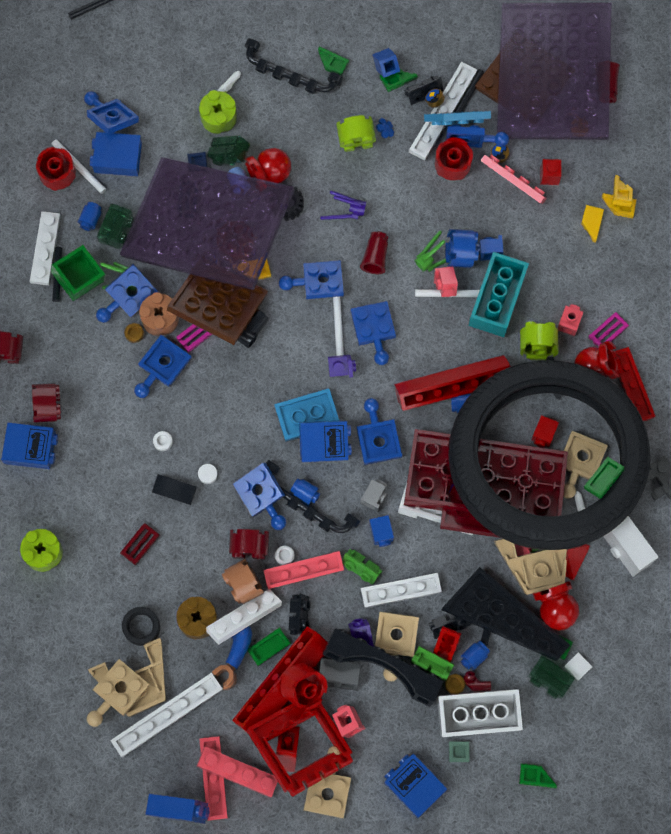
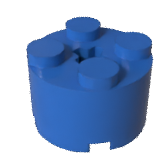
[445,229,479,268]

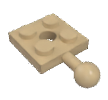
[563,431,608,499]
[375,612,419,682]
[87,659,150,727]
[304,746,351,818]

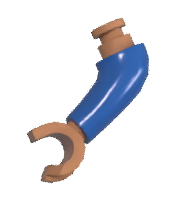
[212,626,252,690]

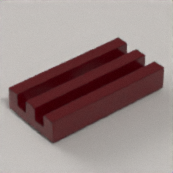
[120,523,160,566]

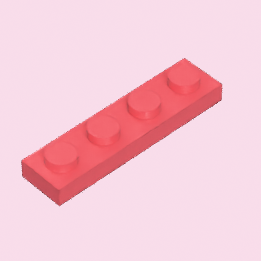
[481,154,547,204]
[263,551,344,589]
[199,736,228,821]
[197,747,278,797]

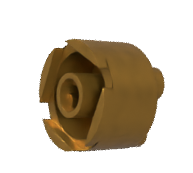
[176,597,217,640]

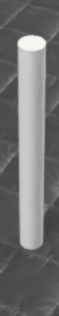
[52,139,106,194]
[415,289,480,297]
[333,296,344,356]

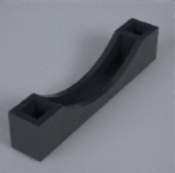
[322,628,443,707]

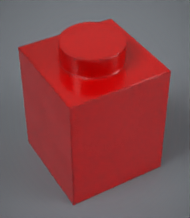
[540,159,561,185]
[531,415,559,448]

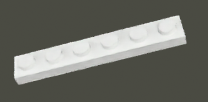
[409,62,477,161]
[110,673,223,758]

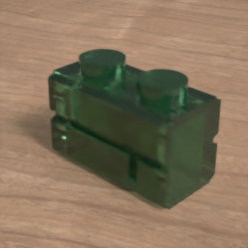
[207,135,250,166]
[97,203,134,249]
[527,655,575,699]

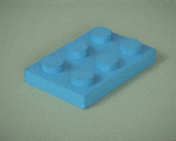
[424,111,491,125]
[274,388,339,442]

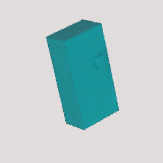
[468,252,529,337]

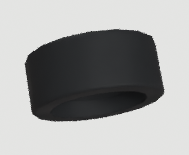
[122,607,161,646]

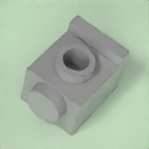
[361,480,387,512]

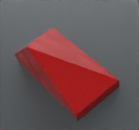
[565,544,590,580]
[433,626,461,662]

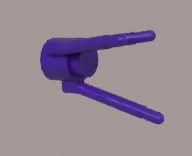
[320,191,366,220]

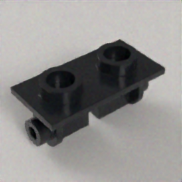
[404,76,443,105]
[288,593,311,635]
[428,613,471,639]

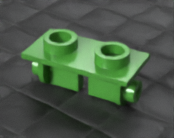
[342,549,382,585]
[411,646,454,680]

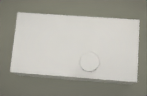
[603,516,658,577]
[437,689,523,737]

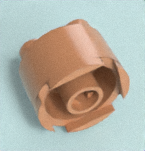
[139,292,179,336]
[222,559,264,604]

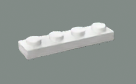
[30,212,61,285]
[361,573,442,608]
[206,589,282,645]

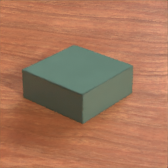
[449,741,470,763]

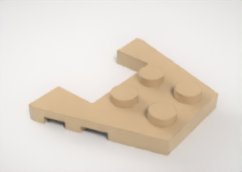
[494,539,567,595]
[88,638,166,717]

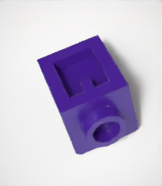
[328,355,356,378]
[348,618,374,647]

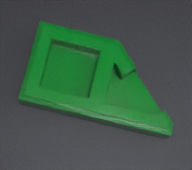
[318,46,349,76]
[379,69,418,92]
[519,763,557,789]

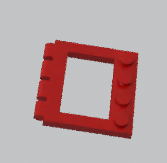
[246,703,353,797]

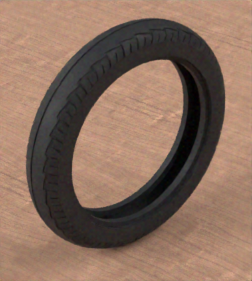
[448,360,650,550]

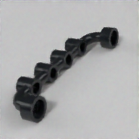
[244,38,343,94]
[266,460,361,533]

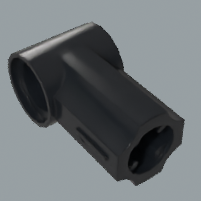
[237,310,269,348]

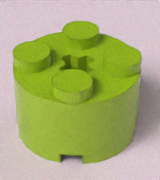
[199,90,237,134]
[336,115,376,152]
[520,321,559,360]
[20,529,63,572]

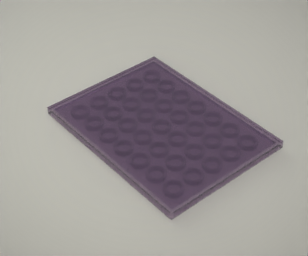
[497,3,612,140]
[120,157,294,290]

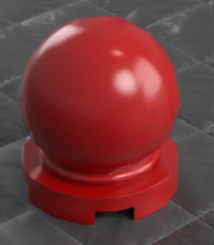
[245,148,292,193]
[574,341,622,379]
[533,581,579,631]

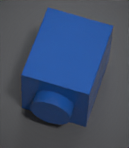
[372,48,400,78]
[369,515,394,547]

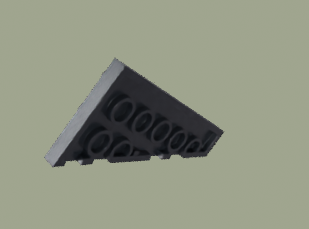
[441,567,570,661]

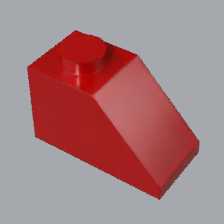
[276,727,300,772]

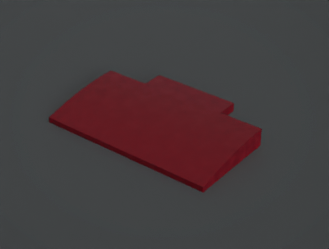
[404,429,568,538]

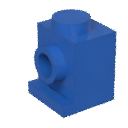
[476,235,503,261]

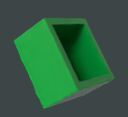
[51,245,105,301]

